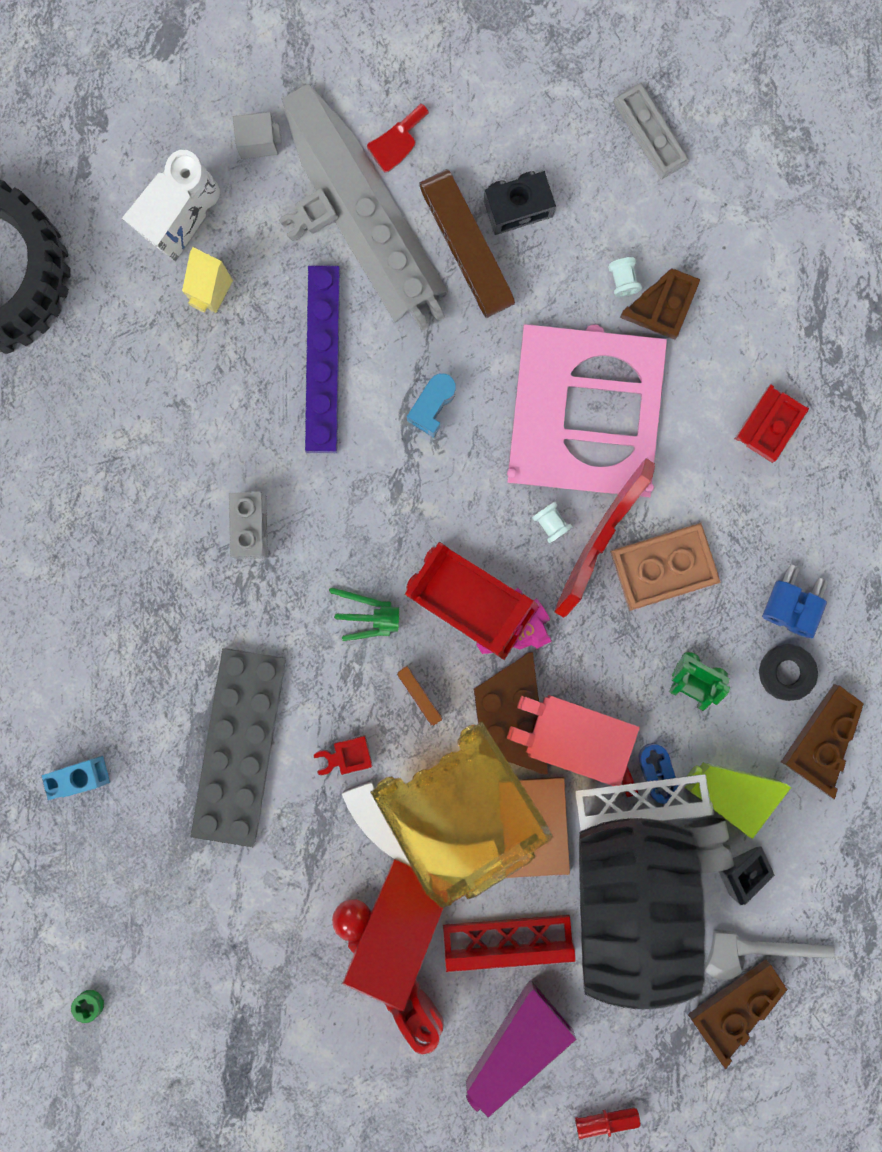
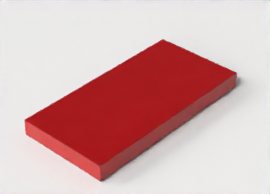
[341,859,452,1011]

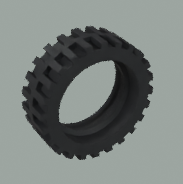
[0,179,70,354]

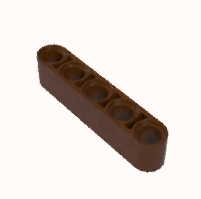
[419,169,515,318]

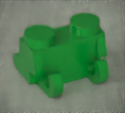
[669,652,730,711]

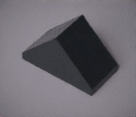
[718,846,775,905]

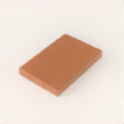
[610,523,721,611]
[500,777,570,878]

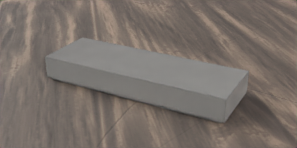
[613,83,689,180]

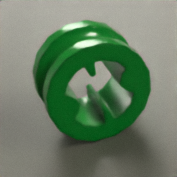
[71,990,104,1023]

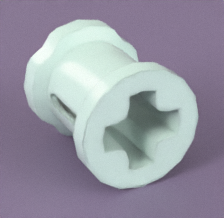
[608,257,642,298]
[532,502,573,543]

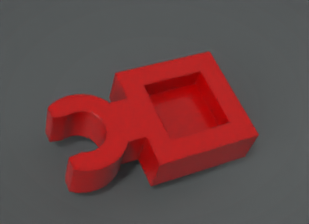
[313,735,373,775]

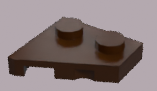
[620,268,701,340]

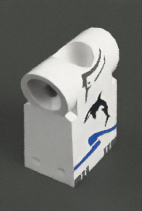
[122,150,220,261]

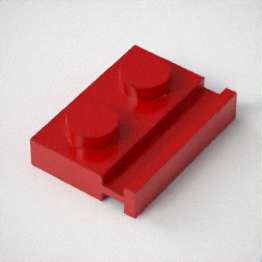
[734,384,809,463]

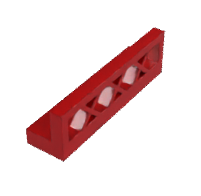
[443,915,576,972]

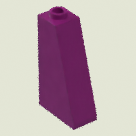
[466,980,577,1118]

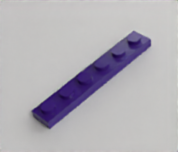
[305,266,340,453]

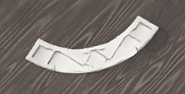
[342,781,505,878]

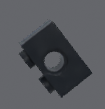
[484,171,556,235]

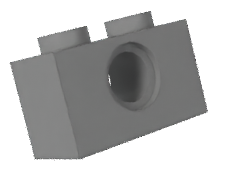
[229,492,268,559]

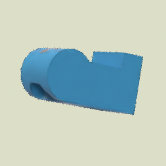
[407,373,456,438]
[41,756,110,800]

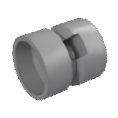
[684,818,734,873]

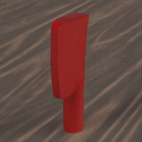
[367,103,429,172]

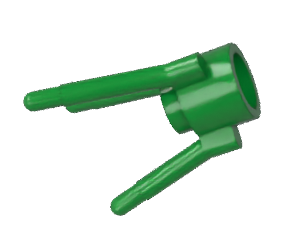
[329,588,399,641]

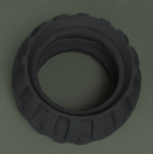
[579,818,706,1010]

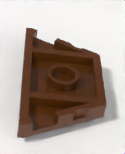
[473,652,548,775]

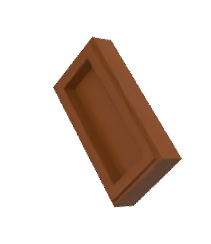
[397,665,443,726]

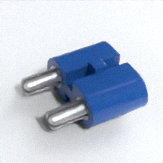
[762,565,828,638]

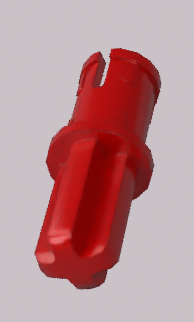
[575,1107,641,1140]

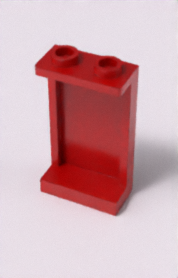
[405,542,540,660]

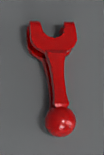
[332,899,444,1054]

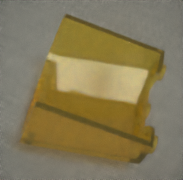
[370,722,553,908]

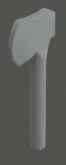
[705,930,835,980]

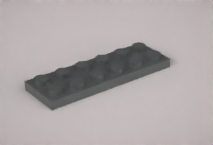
[190,648,286,848]

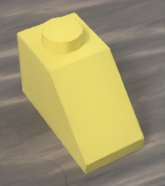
[182,247,233,313]

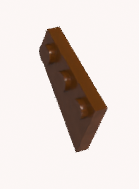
[781,684,864,800]
[688,959,788,1070]

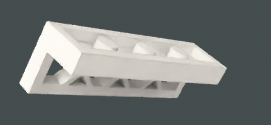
[575,775,714,830]

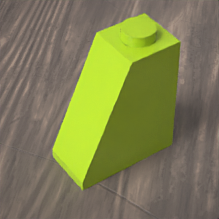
[684,762,791,839]

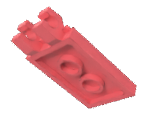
[507,695,640,786]

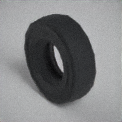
[759,644,818,701]

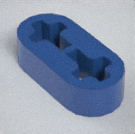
[638,743,679,804]

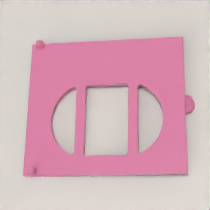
[507,324,667,497]

